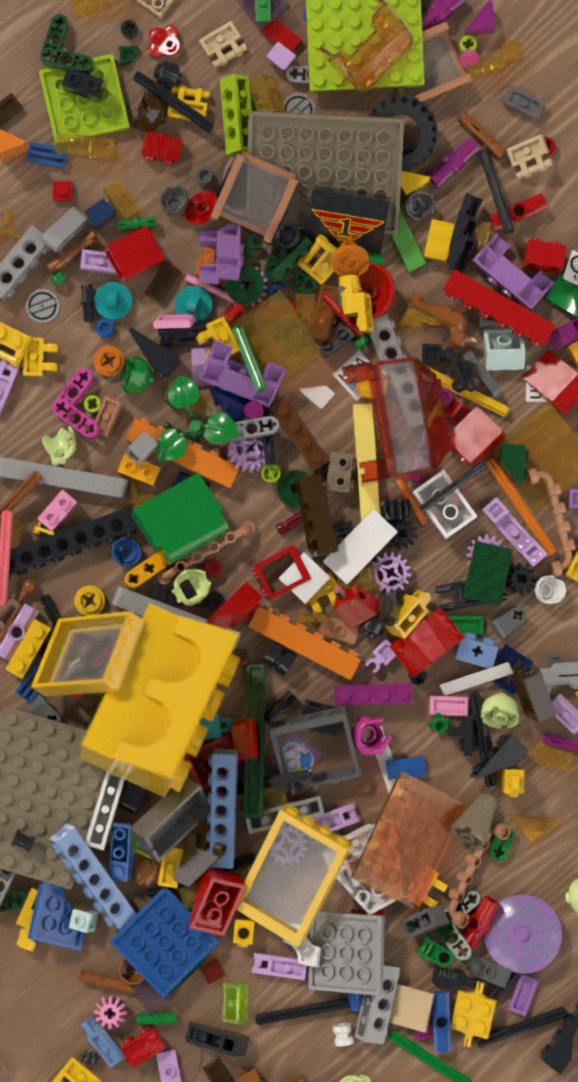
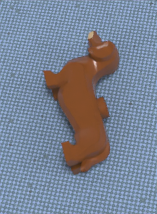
[405,291,476,349]

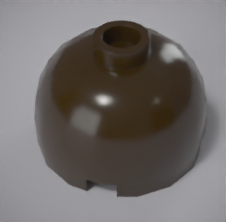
[133,92,167,132]

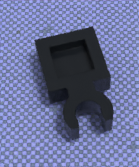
[421,344,455,364]

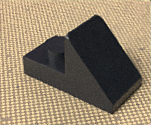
[448,716,472,756]

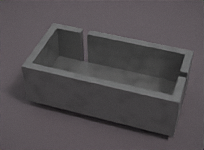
[130,777,211,863]

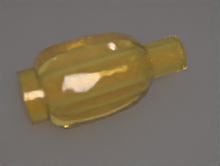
[474,222,494,256]

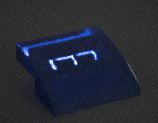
[209,386,252,421]

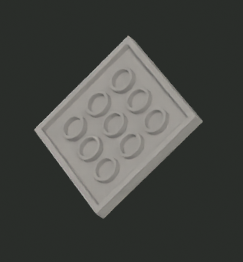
[308,911,385,996]

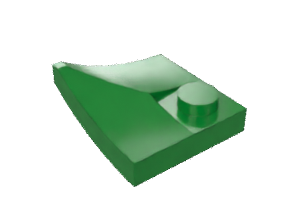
[544,266,578,318]

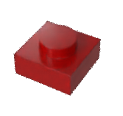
[53,181,73,202]

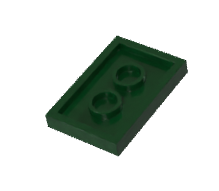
[462,540,513,606]

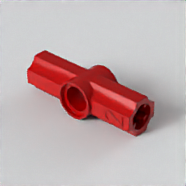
[489,193,548,231]
[459,895,499,952]

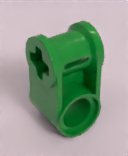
[415,935,453,967]

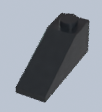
[129,327,180,379]
[185,1022,250,1057]

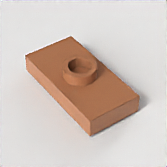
[91,395,124,438]
[318,615,359,645]

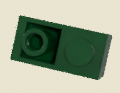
[499,443,529,485]

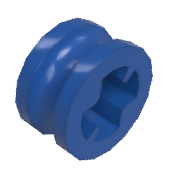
[300,752,311,770]

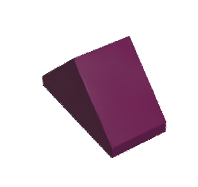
[465,0,496,36]

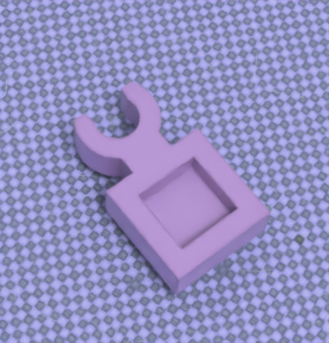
[365,639,396,673]

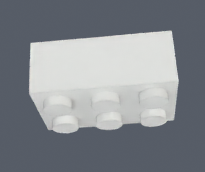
[411,470,478,540]

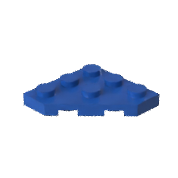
[27,881,85,951]

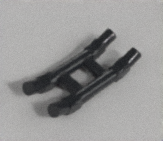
[435,580,507,612]

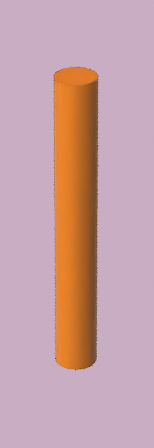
[392,473,428,526]

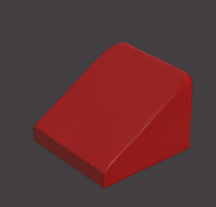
[444,400,471,425]

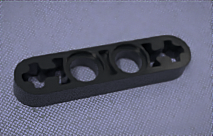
[150,584,225,610]

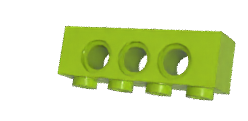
[220,74,252,156]

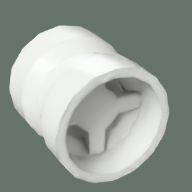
[332,1023,354,1047]

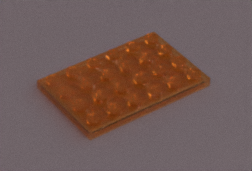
[351,771,467,911]

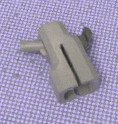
[538,653,578,696]

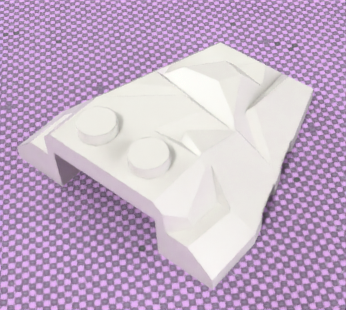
[323,819,403,915]

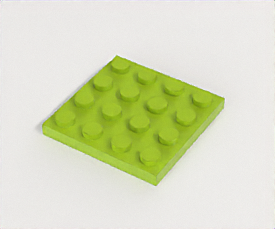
[38,53,130,146]

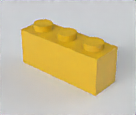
[5,619,53,679]

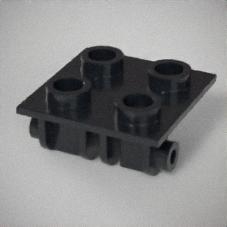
[305,311,356,359]

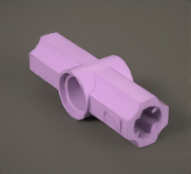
[0,603,40,661]

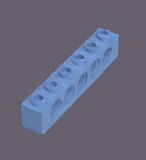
[207,749,238,869]
[49,824,136,930]

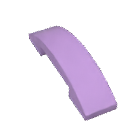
[482,497,548,567]

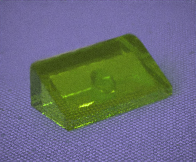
[222,983,247,1024]

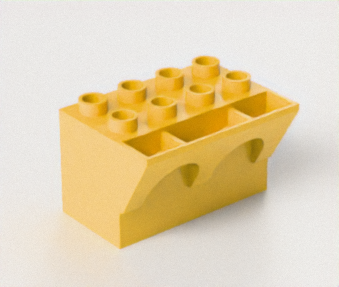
[80,603,241,798]

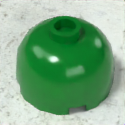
[121,355,154,394]

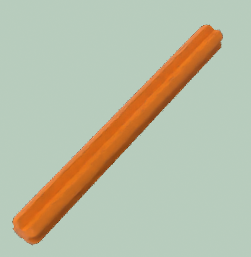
[486,458,557,556]

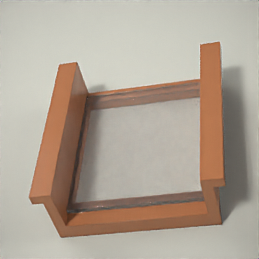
[397,22,472,102]
[211,151,298,243]

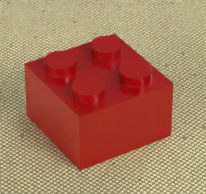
[521,238,567,275]

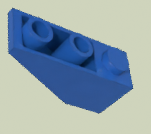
[109,822,135,882]

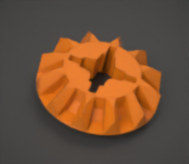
[94,346,124,377]

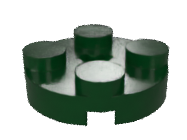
[226,266,264,305]
[277,470,308,508]

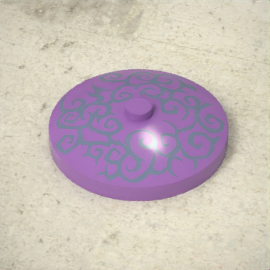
[484,895,562,973]

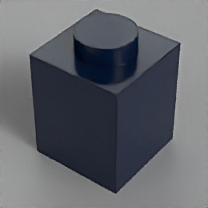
[85,198,116,230]

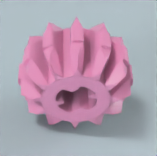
[94,995,127,1029]

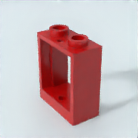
[252,545,311,600]

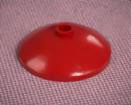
[353,262,395,319]

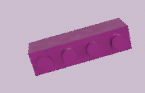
[334,683,412,705]

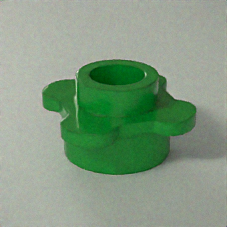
[428,713,451,734]

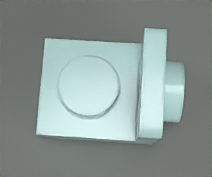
[69,909,99,933]

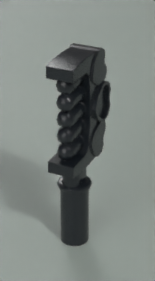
[431,965,487,989]

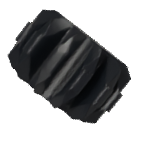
[380,498,412,519]
[389,518,418,550]
[506,563,537,595]

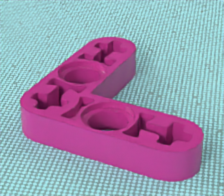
[52,368,100,439]

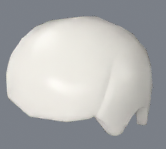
[534,575,566,605]

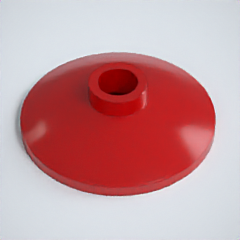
[185,191,218,225]

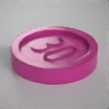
[460,50,479,69]

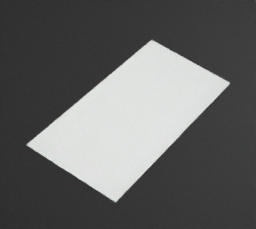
[323,509,398,584]

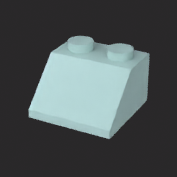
[483,328,525,371]

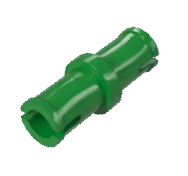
[117,216,157,232]
[137,1011,176,1027]

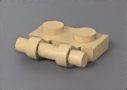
[199,21,248,69]
[507,134,553,179]

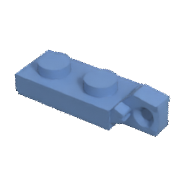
[81,1016,125,1068]

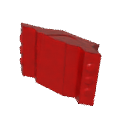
[389,607,465,677]

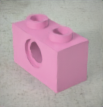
[37,489,79,532]

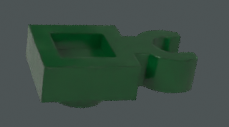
[240,235,263,264]

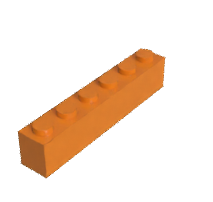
[126,417,240,489]
[248,605,361,680]

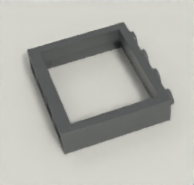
[269,706,361,792]

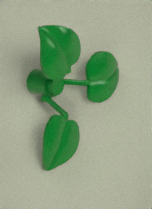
[156,376,240,462]

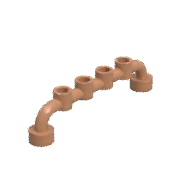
[527,468,575,577]
[157,521,256,585]
[448,823,511,928]

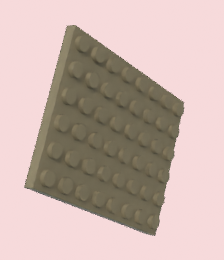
[246,111,404,235]
[0,706,107,889]

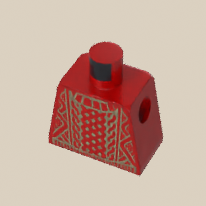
[333,585,380,629]

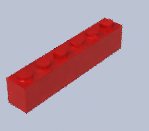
[442,269,556,347]

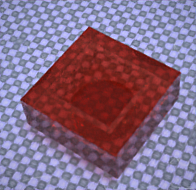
[200,958,226,985]

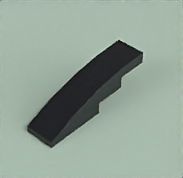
[448,193,483,274]

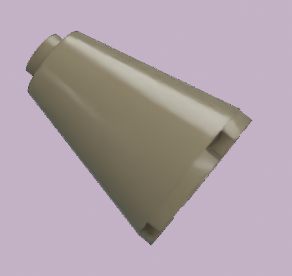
[450,794,497,850]

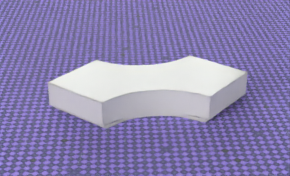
[283,923,322,968]

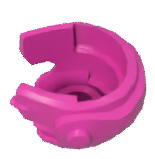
[352,716,393,755]

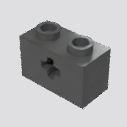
[401,905,449,939]

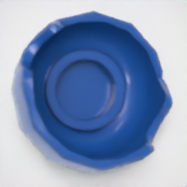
[112,537,141,567]

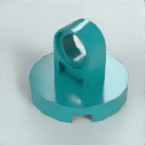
[94,282,133,321]
[174,286,213,322]

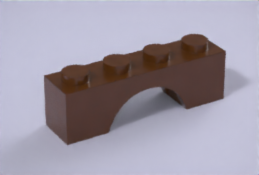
[270,397,329,473]

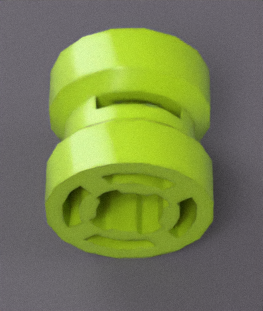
[261,464,281,484]

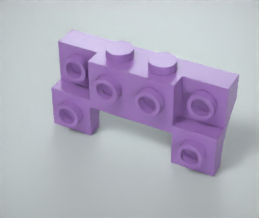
[199,223,244,284]
[472,233,555,311]
[198,340,286,407]

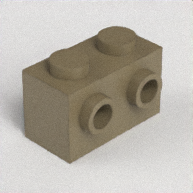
[325,452,356,494]

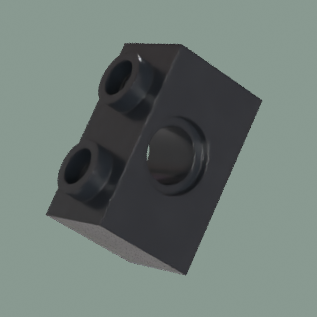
[61,68,106,103]

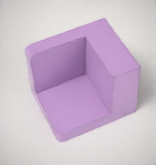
[266,42,296,70]

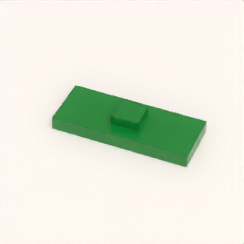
[255,0,271,23]

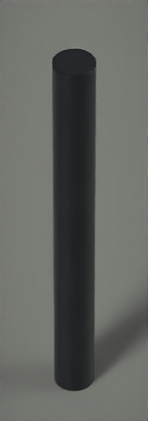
[419,462,486,513]

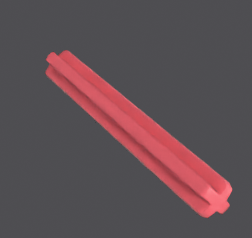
[0,511,13,606]

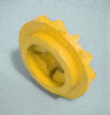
[74,585,105,616]

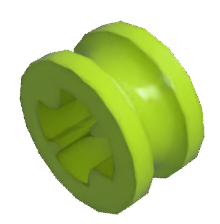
[459,35,477,53]
[84,395,102,413]

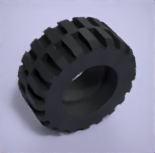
[368,94,437,171]

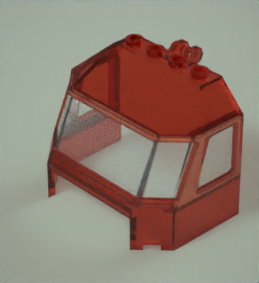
[341,356,452,487]

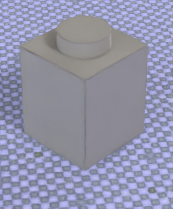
[125,432,158,466]

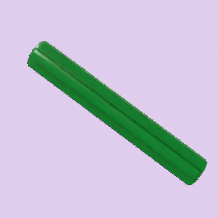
[232,325,267,392]

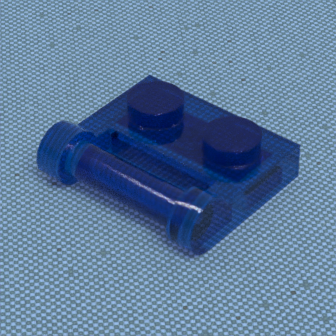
[492,644,534,695]

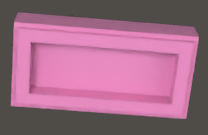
[153,314,196,329]
[429,695,469,716]

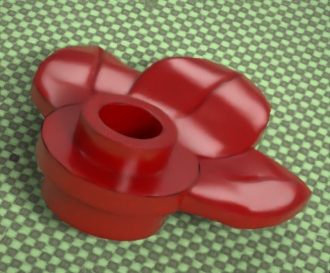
[146,24,180,58]

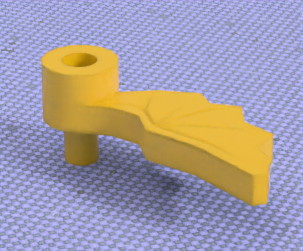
[33,522,55,535]

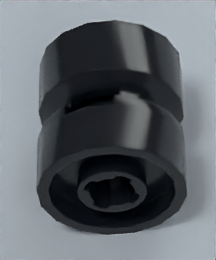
[275,223,300,248]
[262,641,297,677]

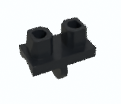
[446,356,479,393]

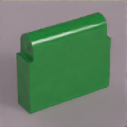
[131,473,229,565]

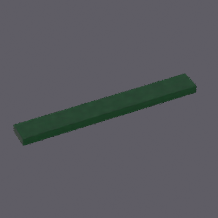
[243,664,266,819]

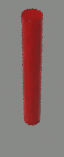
[321,292,364,338]

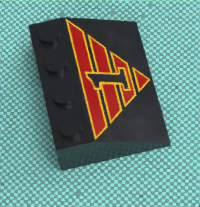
[306,185,390,254]

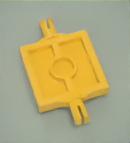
[450,981,497,1047]

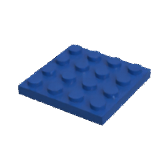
[109,887,219,998]

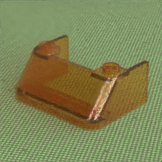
[319,0,414,93]

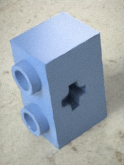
[453,632,499,668]

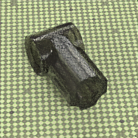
[378,589,404,627]

